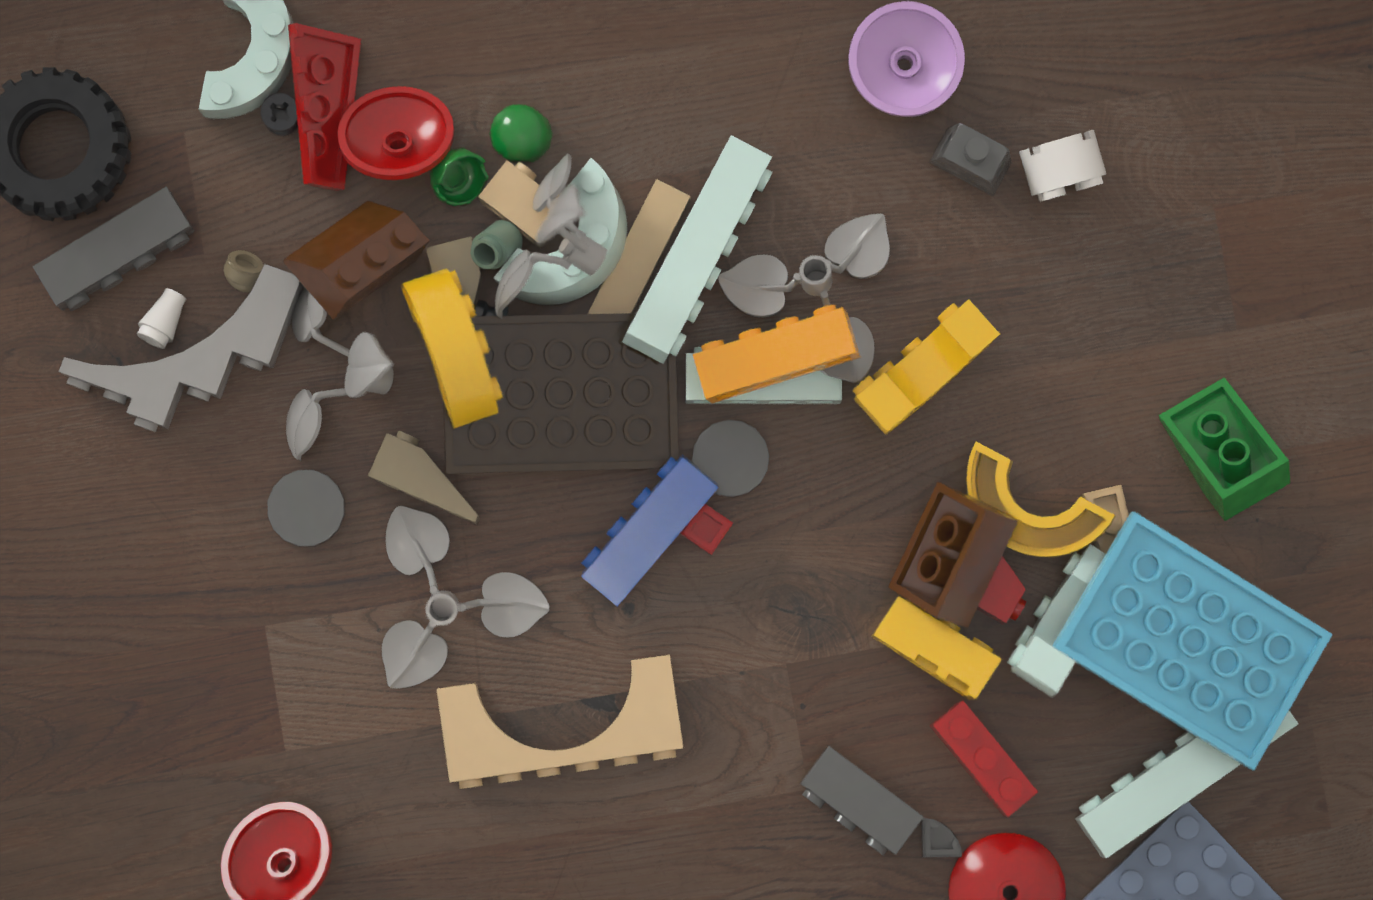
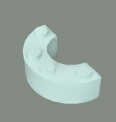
[199,0,293,119]
[494,158,627,305]
[1007,544,1106,697]

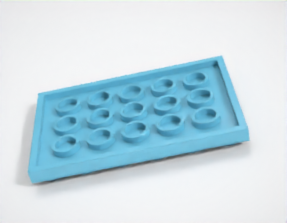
[1052,512,1333,770]

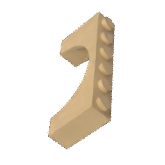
[437,655,683,789]

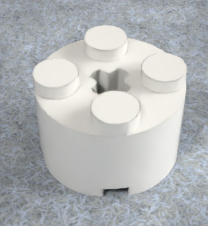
[1019,129,1106,202]

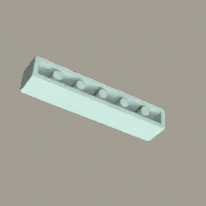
[622,135,773,364]
[1075,711,1298,858]

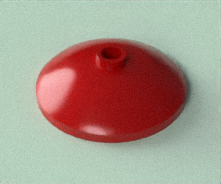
[338,86,454,180]
[221,802,332,900]
[948,833,1066,900]

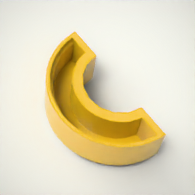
[401,268,503,428]
[852,300,1000,435]
[967,442,1116,557]

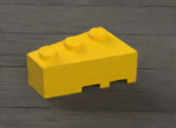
[871,596,1001,700]

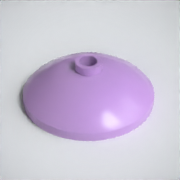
[849,1,965,117]

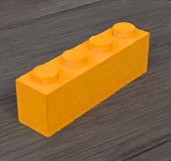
[693,305,861,404]

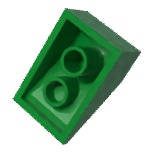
[1159,377,1290,521]

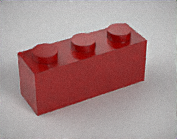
[929,700,1038,817]

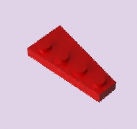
[288,23,361,191]

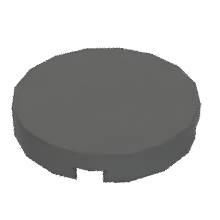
[692,420,769,498]
[267,470,345,547]

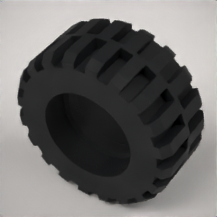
[0,67,131,221]

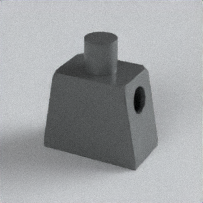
[929,123,1012,196]

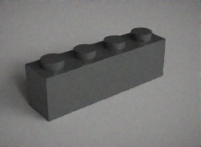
[32,187,195,311]

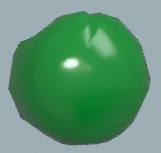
[489,104,553,162]
[430,148,489,206]

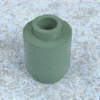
[471,220,523,269]

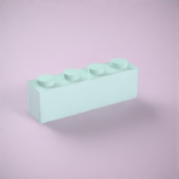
[686,347,842,404]

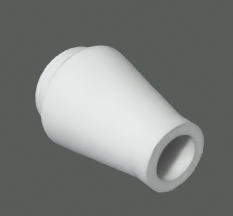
[137,288,186,349]

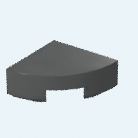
[921,818,962,857]

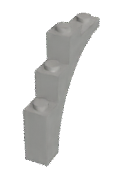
[59,264,304,432]

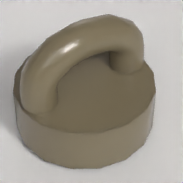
[223,250,264,293]

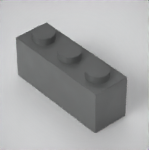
[799,746,923,856]

